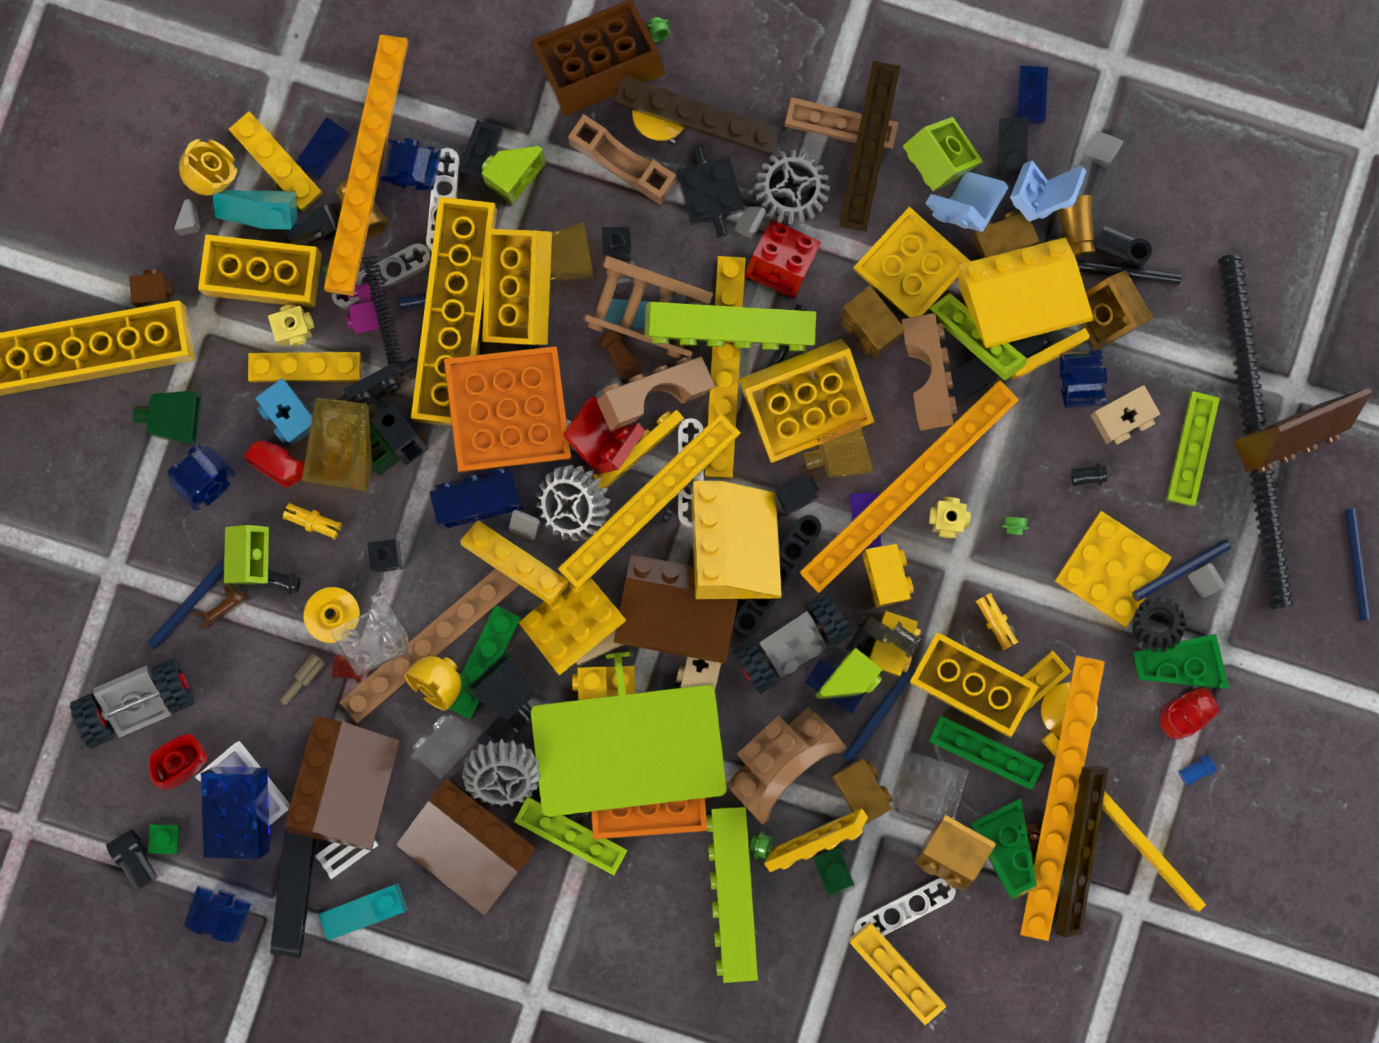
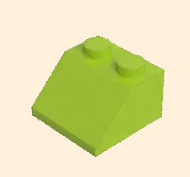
[903,117,983,191]
[482,146,546,206]
[815,648,882,699]

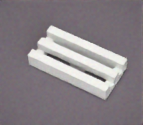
[315,840,379,879]

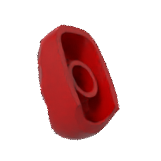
[243,441,306,489]
[1159,688,1219,740]
[148,734,208,790]

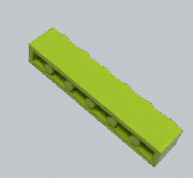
[644,302,816,352]
[706,806,758,983]

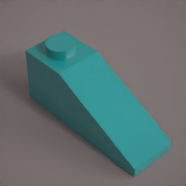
[213,190,298,229]
[318,883,408,941]

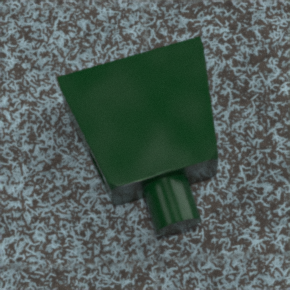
[133,391,202,447]
[812,845,855,900]

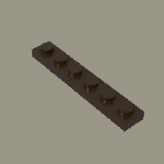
[839,60,900,232]
[614,75,780,156]
[1055,765,1109,937]

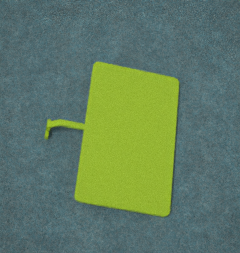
[531,652,727,816]

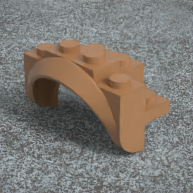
[726,707,847,825]

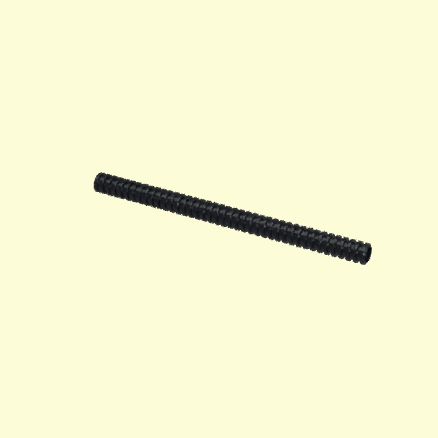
[1218,254,1294,609]

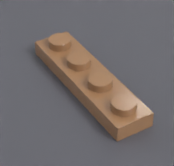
[784,97,899,151]

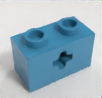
[256,378,320,446]

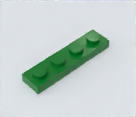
[449,605,521,719]
[928,716,1044,790]

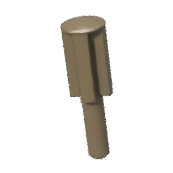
[280,654,326,705]

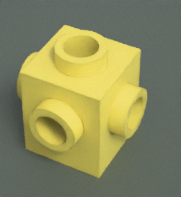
[268,304,314,347]
[929,497,971,538]

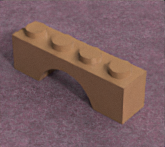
[568,114,677,205]
[902,313,957,431]
[597,356,715,431]

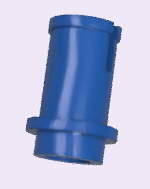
[1178,755,1217,787]

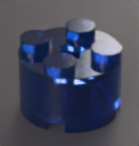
[380,138,441,191]
[1059,349,1107,408]
[167,444,235,510]
[184,885,252,943]

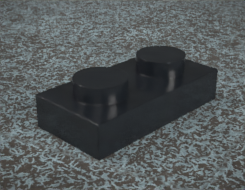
[998,118,1028,175]
[458,120,504,182]

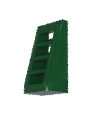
[342,413,400,475]

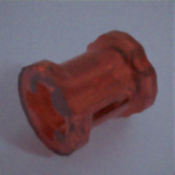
[332,654,366,683]

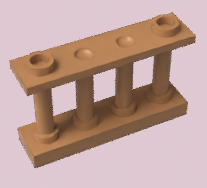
[583,255,713,359]

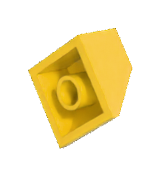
[862,544,914,608]

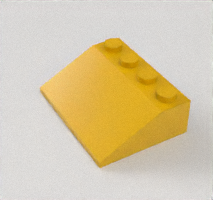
[958,237,1093,348]
[738,338,874,463]
[691,481,781,599]

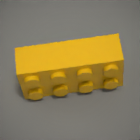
[482,229,552,345]
[198,235,322,308]
[910,632,1039,738]

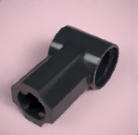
[286,204,340,246]
[1095,226,1153,268]
[106,829,158,891]

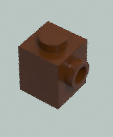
[129,269,174,308]

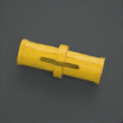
[283,503,342,540]
[975,593,1018,650]

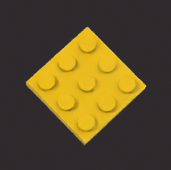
[853,207,971,318]
[1054,511,1172,628]
[519,578,627,675]

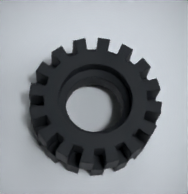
[1132,597,1186,652]

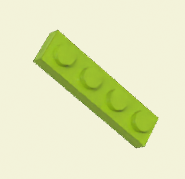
[929,293,1026,380]
[1166,391,1220,507]
[514,797,628,875]

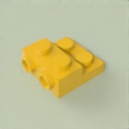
[572,666,636,700]

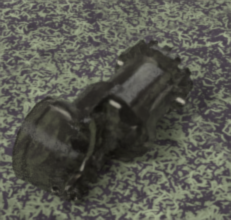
[862,616,923,658]

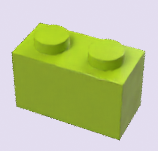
[224,525,269,585]

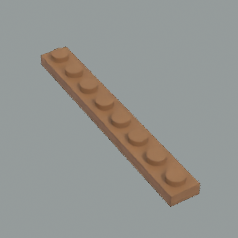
[339,568,520,724]

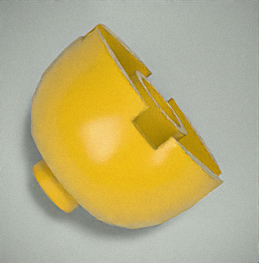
[179,139,237,196]
[404,656,462,711]

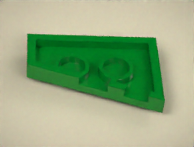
[1131,634,1229,689]
[970,798,1037,901]

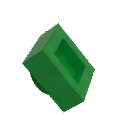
[148,824,180,854]

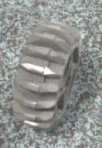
[755,150,830,225]
[535,465,611,541]
[463,738,540,808]

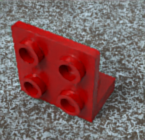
[745,220,821,299]
[563,396,645,475]

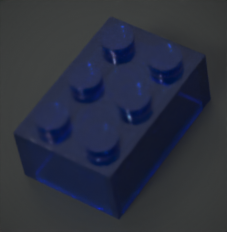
[429,468,524,530]
[201,767,270,860]

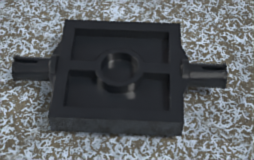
[676,145,745,238]
[329,357,418,412]

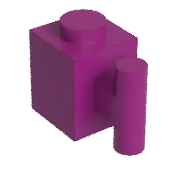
[345,281,389,335]

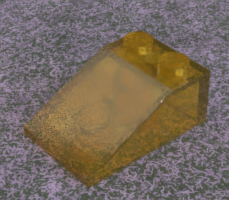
[302,398,372,492]

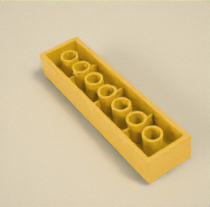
[411,197,497,426]
[0,300,195,396]

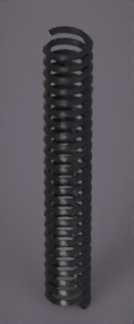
[362,256,404,364]

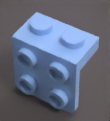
[1010,160,1086,222]
[926,172,1008,232]

